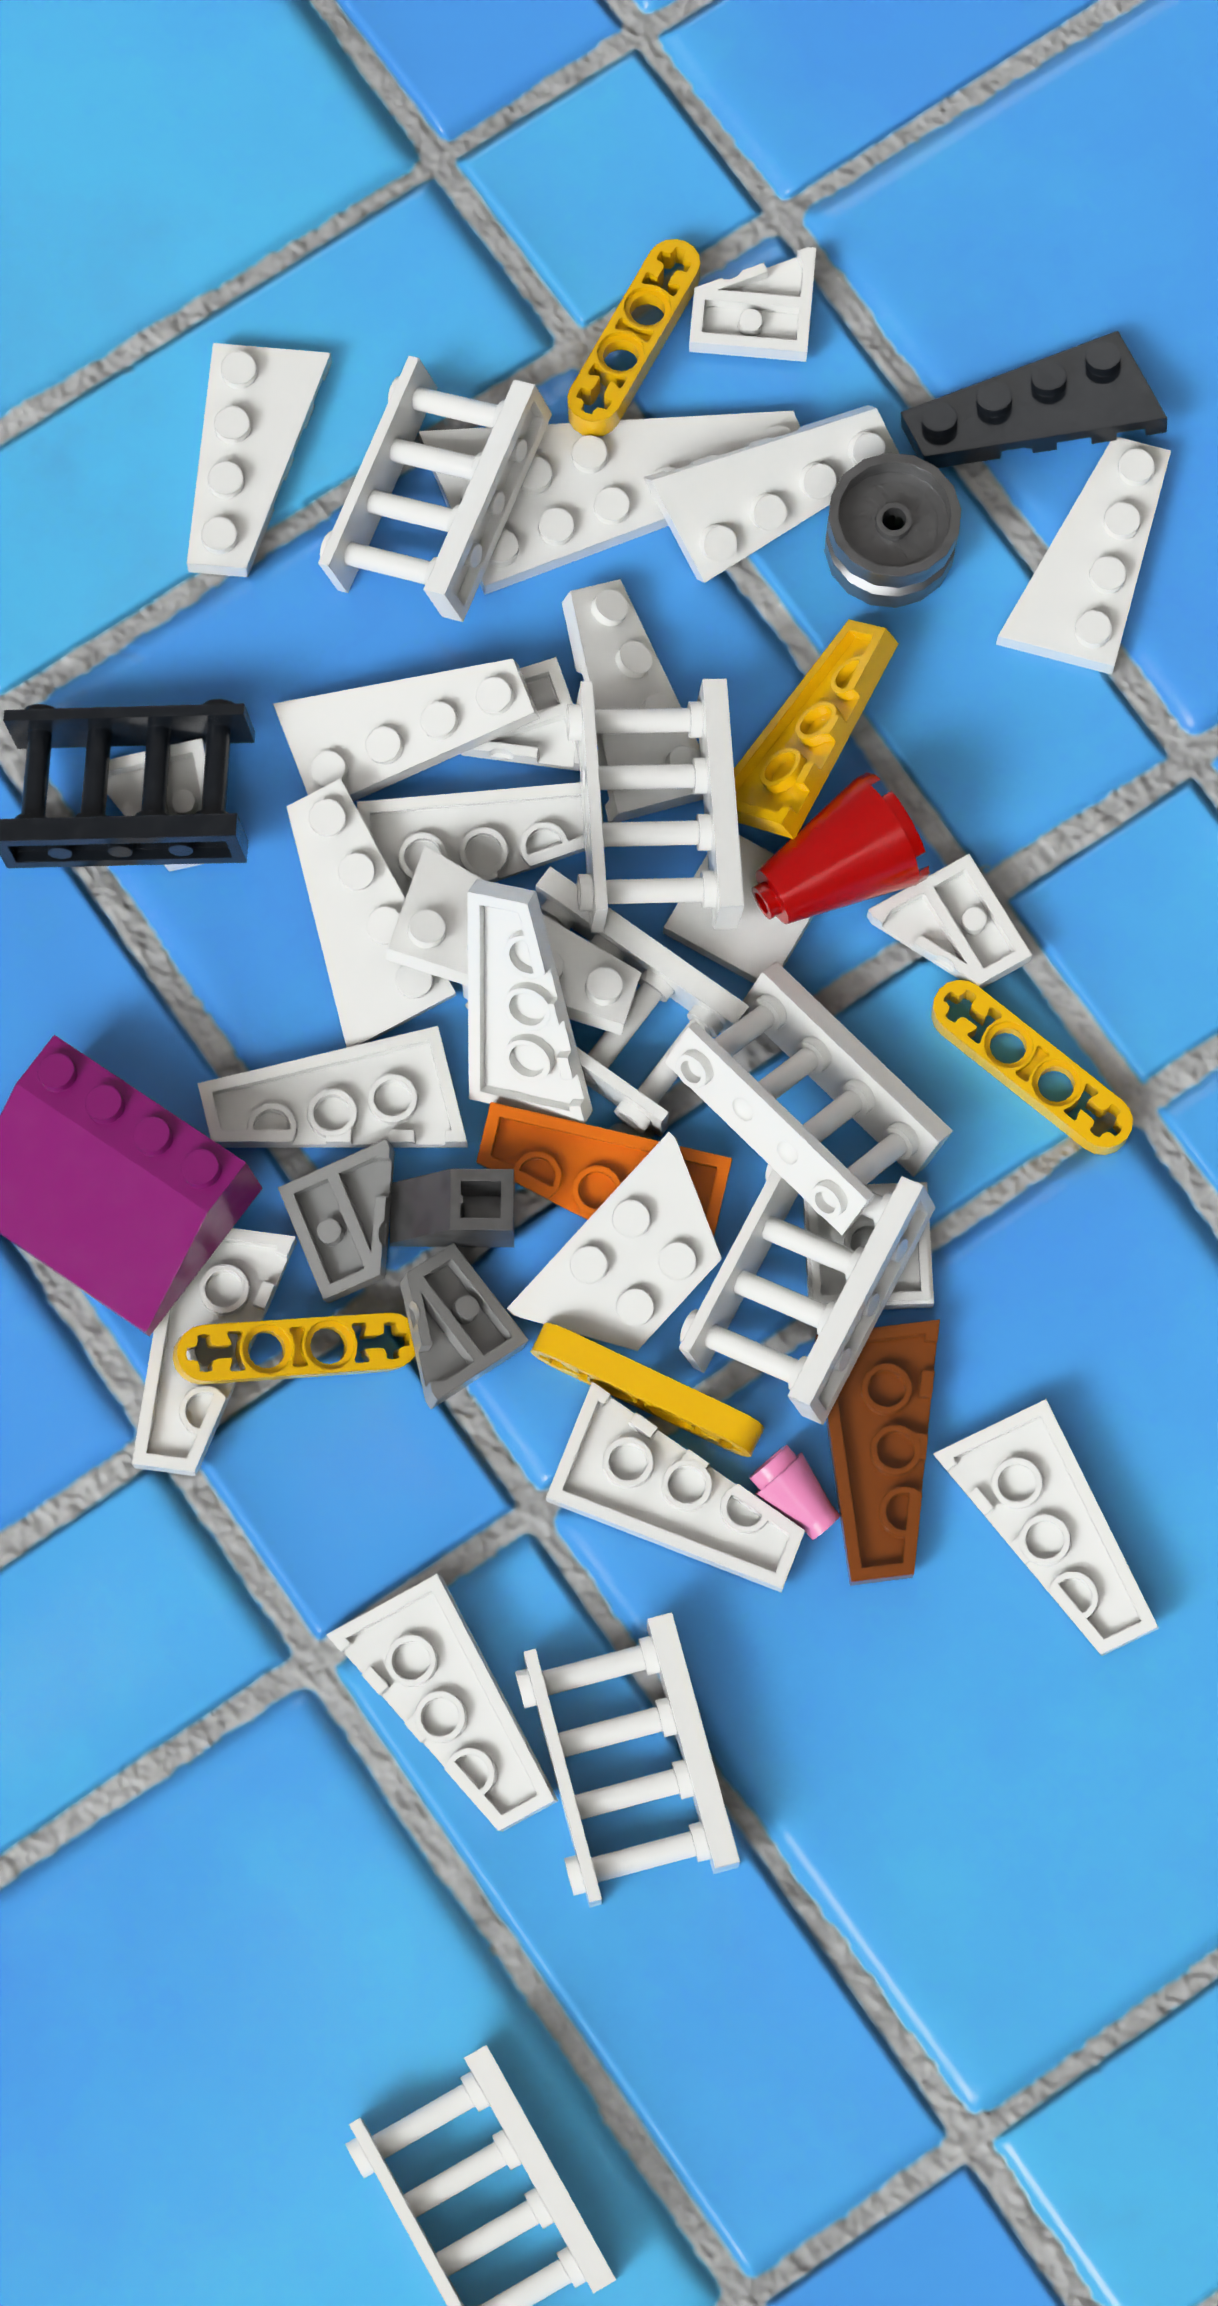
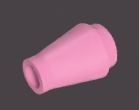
[749,1445,841,1540]

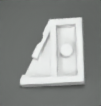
[461,657,580,771]

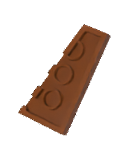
[815,1319,940,1586]

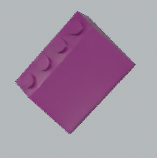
[0,1035,263,1336]

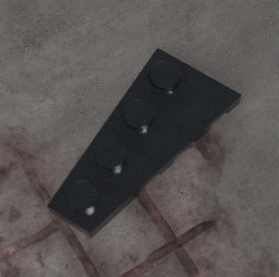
[901,331,1167,468]

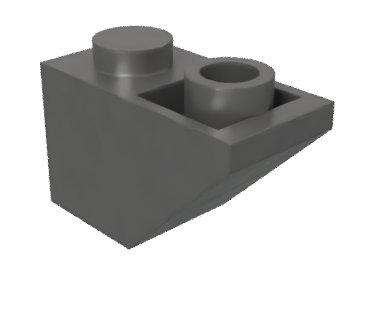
[390,1169,515,1247]

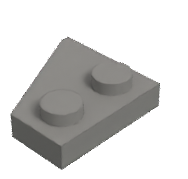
[278,1139,395,1303]
[400,1243,529,1409]

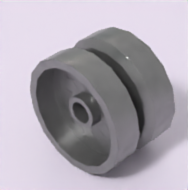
[824,453,961,608]

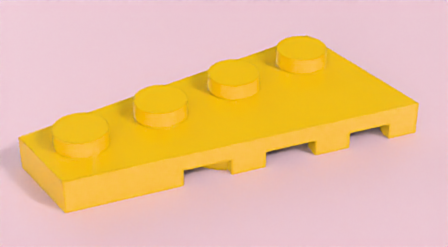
[734,619,899,839]

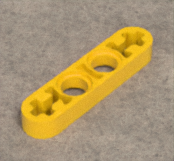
[567,239,700,437]
[931,980,1133,1155]
[173,1313,415,1384]
[530,1323,765,1457]

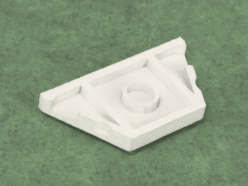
[507,1132,722,1351]

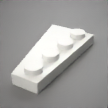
[197,1026,468,1148]
[132,1228,297,1476]
[546,1381,805,1593]

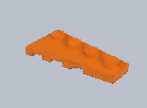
[476,1102,732,1280]

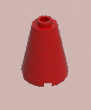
[752,772,930,924]

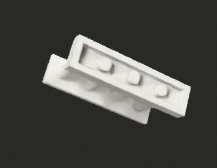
[318,356,552,622]
[566,678,745,933]
[462,866,749,1137]
[665,961,953,1235]
[679,1164,936,1425]
[515,1612,740,1908]
[345,2045,616,2306]

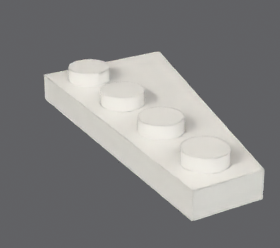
[187,343,332,577]
[643,405,899,583]
[996,437,1171,675]
[562,579,703,822]
[273,659,540,802]
[286,778,456,1048]
[357,782,603,898]
[385,846,642,1036]
[468,879,593,1124]
[933,1399,1159,1656]
[326,1574,558,1832]

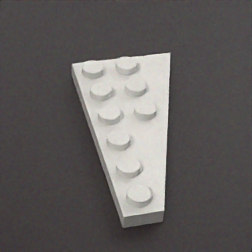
[419,411,800,595]

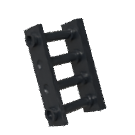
[0,699,255,868]

